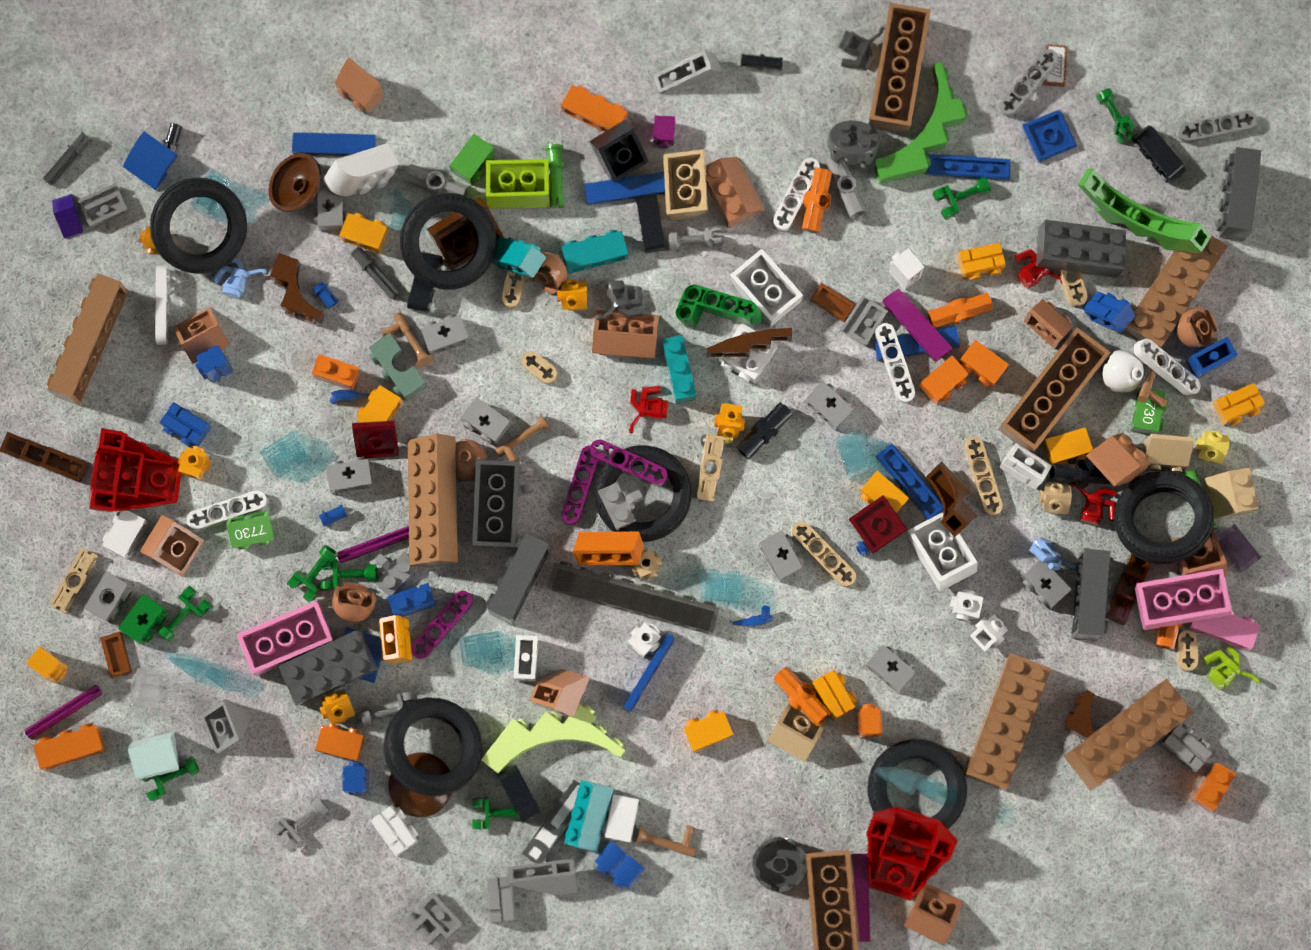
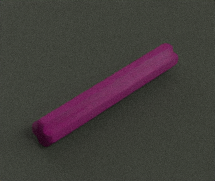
[337,526,409,563]
[24,685,102,739]

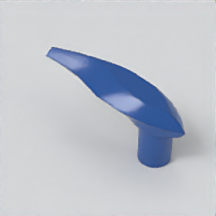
[330,389,370,405]
[733,605,774,626]

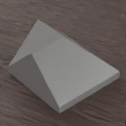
[201,699,251,754]

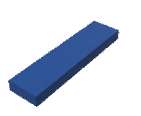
[292,132,376,156]
[926,154,1010,180]
[584,172,665,205]
[874,326,960,361]
[876,444,943,520]
[623,634,675,712]

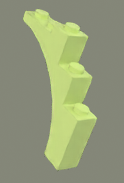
[481,704,625,774]

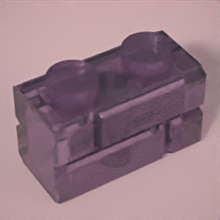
[1217,524,1262,573]

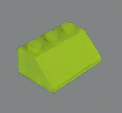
[486,159,550,209]

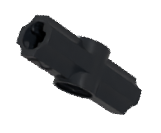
[736,402,793,460]
[1049,459,1111,488]

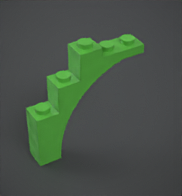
[873,62,968,184]
[1078,168,1212,253]

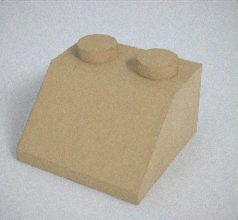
[1143,434,1194,473]
[1203,468,1258,520]
[767,703,827,762]

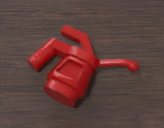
[1015,248,1062,289]
[628,385,669,434]
[1069,483,1117,526]

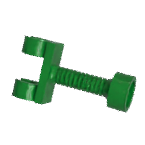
[1096,88,1134,144]
[933,177,991,219]
[287,545,338,602]
[321,559,377,590]
[157,585,212,642]
[141,756,200,801]
[472,798,529,829]

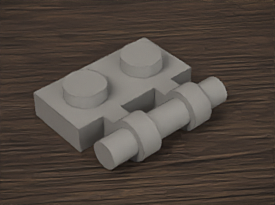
[407,892,463,950]

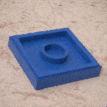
[1022,109,1077,163]

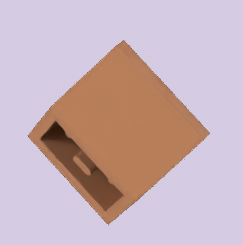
[529,669,590,717]

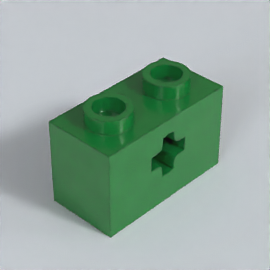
[118,594,168,645]

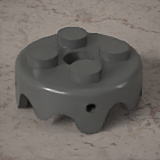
[827,120,880,165]
[752,837,807,892]

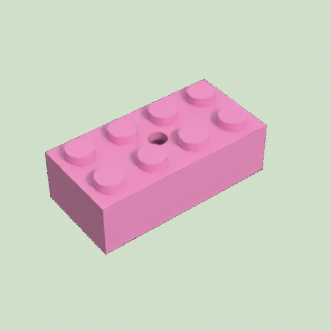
[1135,569,1232,630]
[237,601,334,677]

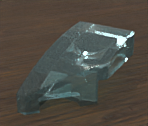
[391,188,412,231]

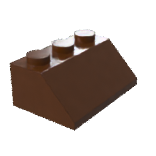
[426,197,504,271]

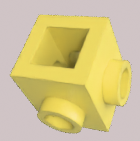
[1195,430,1229,464]

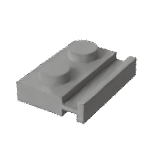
[77,183,129,229]
[840,295,888,347]

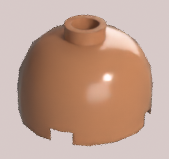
[529,252,567,294]
[1177,306,1217,349]
[456,439,487,482]
[332,582,377,623]

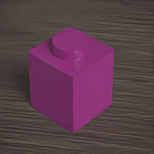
[653,115,675,149]

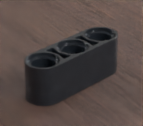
[1132,125,1186,184]
[635,193,666,254]
[407,251,443,313]
[497,765,542,824]

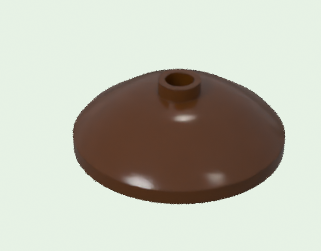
[268,153,322,213]
[388,752,452,817]

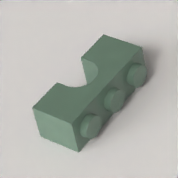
[369,333,427,401]

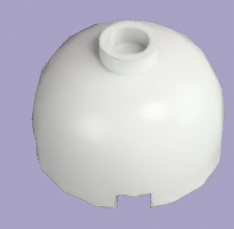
[1102,350,1144,393]

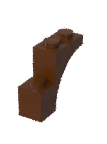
[270,253,325,325]
[926,461,977,537]
[1064,690,1095,740]

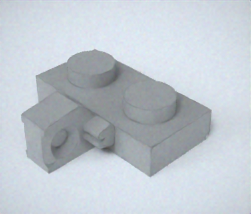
[598,482,643,530]
[374,552,420,596]

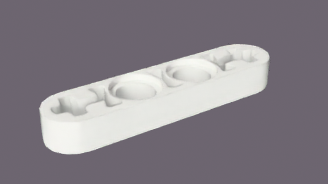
[773,158,820,231]
[155,265,170,345]
[875,323,915,402]
[1134,339,1200,396]
[187,491,268,531]

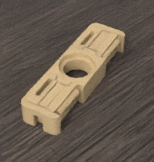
[695,434,726,501]
[50,548,99,614]

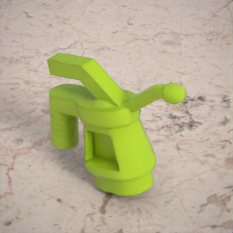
[1203,645,1260,690]

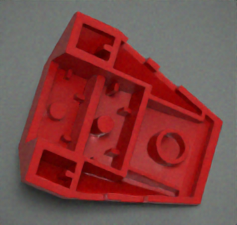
[89,428,181,513]
[867,806,958,900]

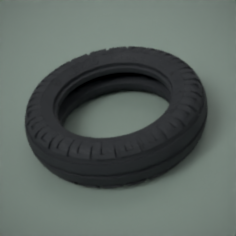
[150,178,247,274]
[400,193,497,290]
[594,445,692,542]
[1114,471,1214,564]
[384,698,482,796]
[867,739,967,829]

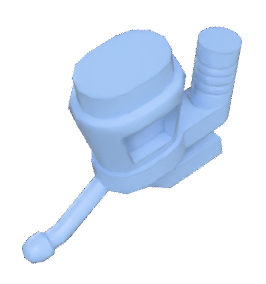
[211,258,269,299]
[1030,538,1077,570]

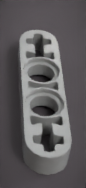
[1000,49,1058,117]
[1177,111,1257,143]

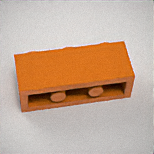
[561,85,628,132]
[573,531,644,565]
[33,723,106,771]

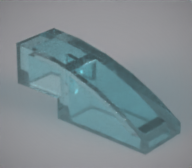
[164,653,234,689]
[873,767,944,801]

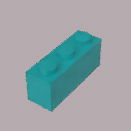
[561,230,628,274]
[492,237,546,278]
[662,335,697,404]
[564,780,614,852]

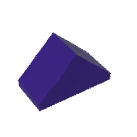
[52,194,84,239]

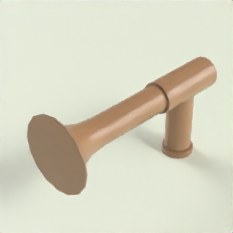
[380,312,435,368]
[1138,352,1167,408]
[495,413,552,463]
[634,824,696,857]

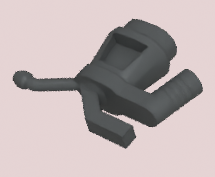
[838,26,885,70]
[596,280,642,320]

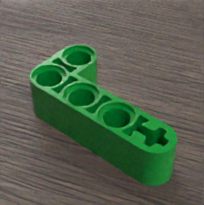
[675,284,763,328]

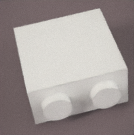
[719,323,777,383]

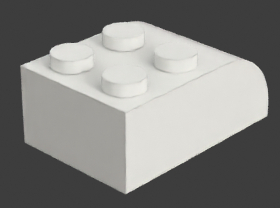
[323,143,399,196]
[730,249,803,327]
[908,512,977,591]

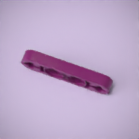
[590,439,667,486]
[561,445,599,525]
[411,591,473,659]

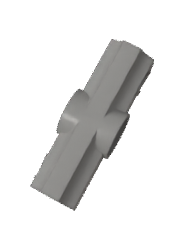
[826,157,867,218]
[404,164,469,196]

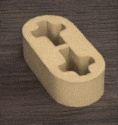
[502,271,525,308]
[522,352,557,384]
[1176,630,1198,672]

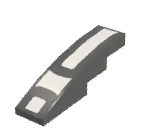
[522,780,580,864]

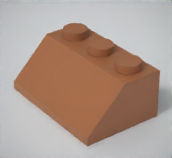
[706,156,765,228]
[592,310,659,359]

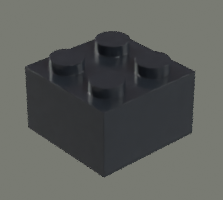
[589,120,649,183]

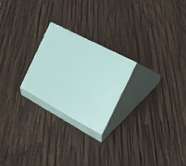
[128,732,179,780]

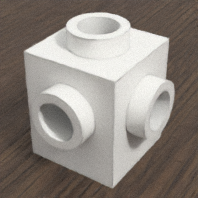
[949,589,984,622]
[970,614,1008,652]
[628,623,661,658]

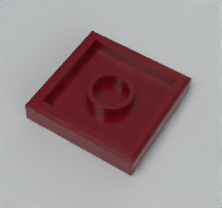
[352,421,399,458]
[849,495,908,554]

